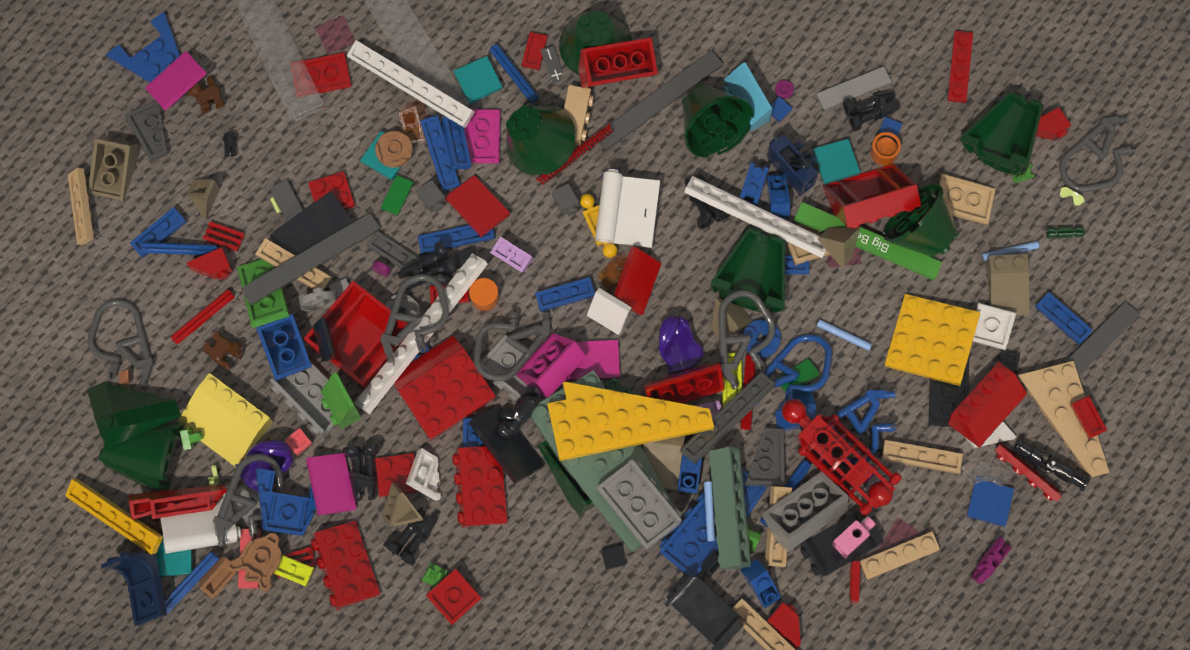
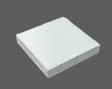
[587,288,631,335]
[973,303,1016,351]

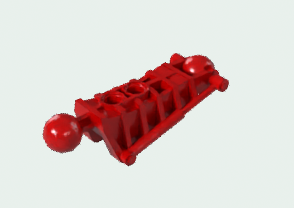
[781,399,902,516]

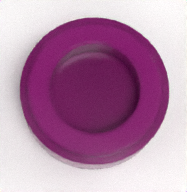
[775,80,794,99]
[371,261,391,277]

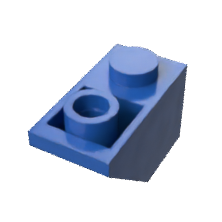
[767,174,790,218]
[677,454,702,494]
[740,559,781,608]

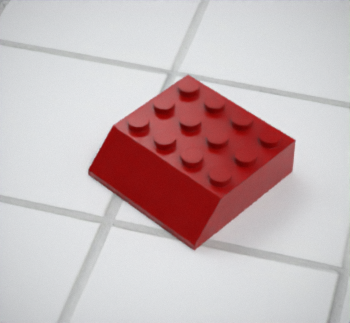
[822,163,921,228]
[303,281,408,390]
[393,336,496,441]

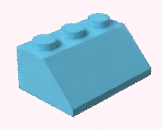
[722,62,772,131]

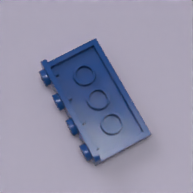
[659,492,718,576]

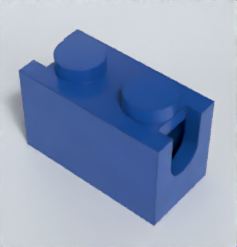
[740,163,769,207]

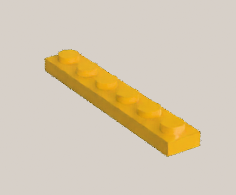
[65,478,163,555]

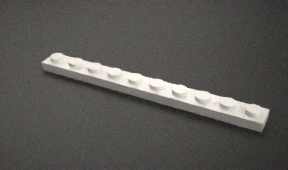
[354,254,488,414]

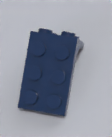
[101,551,167,626]

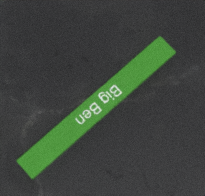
[794,202,942,280]

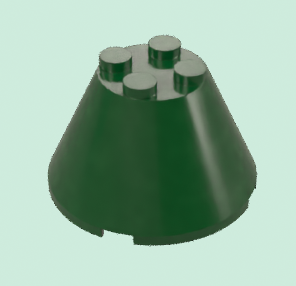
[559,11,632,75]
[682,83,754,158]
[506,104,577,176]
[883,183,959,257]

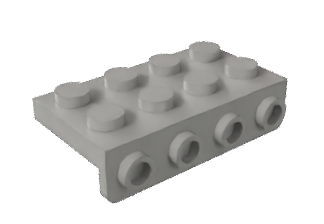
[481,335,563,403]
[269,363,335,437]
[596,459,682,551]

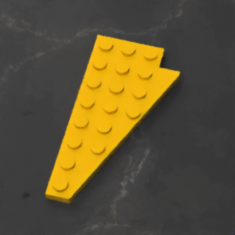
[547,382,714,461]

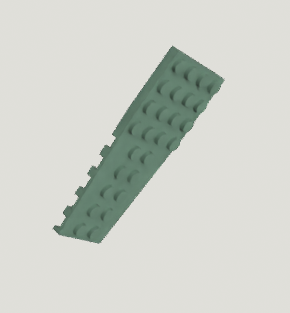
[531,370,674,552]

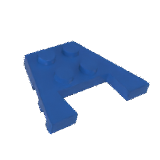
[106,12,180,83]
[256,468,316,536]

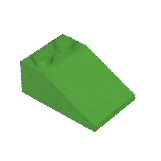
[320,372,362,429]

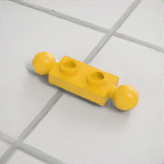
[580,194,618,258]

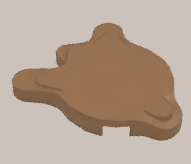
[227,533,282,592]

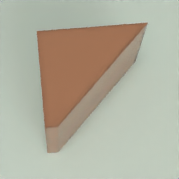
[119,369,131,384]

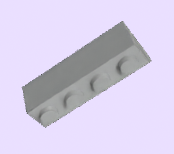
[762,471,848,552]

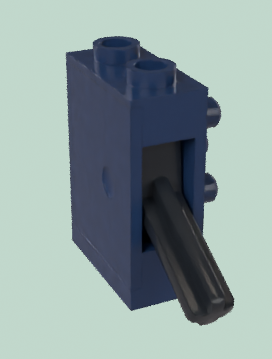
[767,134,818,196]

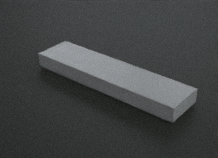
[816,67,892,111]

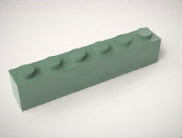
[709,447,751,570]

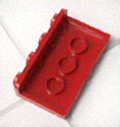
[452,447,507,528]
[310,521,380,610]

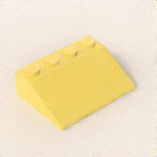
[177,373,273,467]

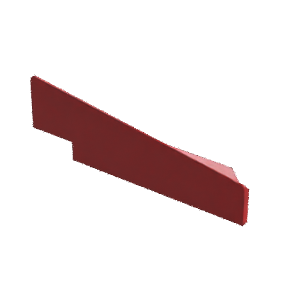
[128,485,227,520]

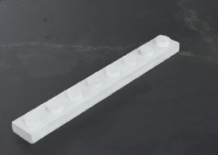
[347,40,475,128]
[684,176,826,258]

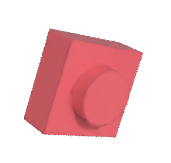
[285,428,312,456]

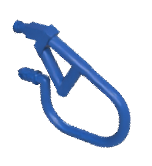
[757,335,832,405]
[815,390,897,465]

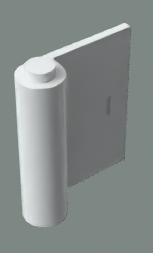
[595,169,660,248]
[160,486,241,553]

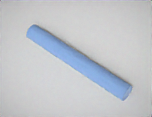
[982,241,1039,261]
[817,319,872,351]
[704,481,715,541]

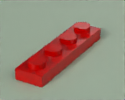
[947,31,973,103]
[995,442,1063,502]

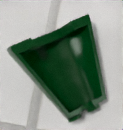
[960,92,1044,175]
[710,228,785,313]
[99,422,185,492]

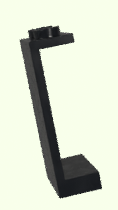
[800,509,884,579]
[665,573,747,650]

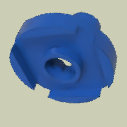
[743,320,781,358]

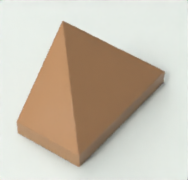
[199,557,238,599]

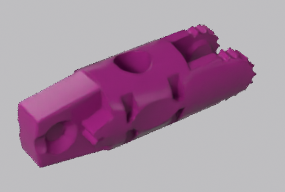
[971,536,1012,584]

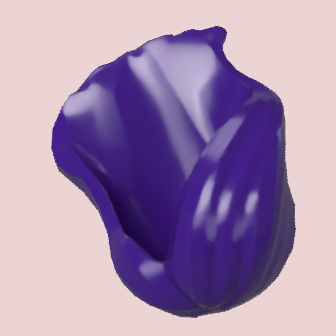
[659,315,703,373]
[235,440,293,491]

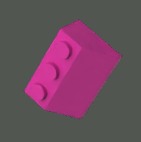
[516,333,586,398]

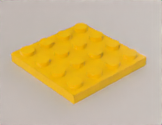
[885,294,981,386]

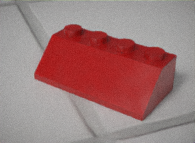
[578,37,658,89]
[642,361,724,404]
[948,362,1027,448]

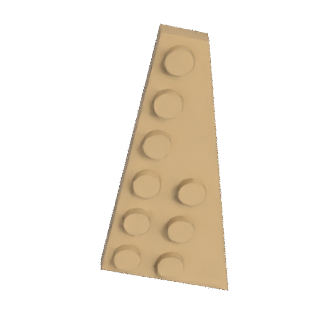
[1017,361,1109,478]

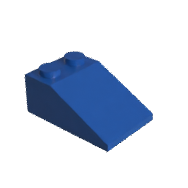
[256,314,312,381]

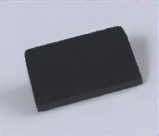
[313,318,336,362]

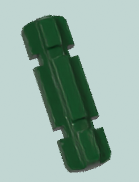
[1046,226,1084,239]

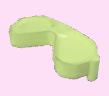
[1060,187,1085,206]
[208,465,219,486]

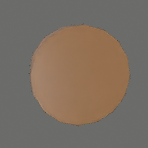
[375,131,413,168]

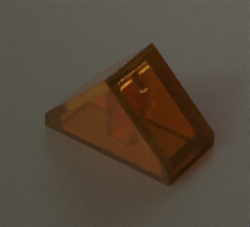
[398,106,425,144]
[597,257,627,291]

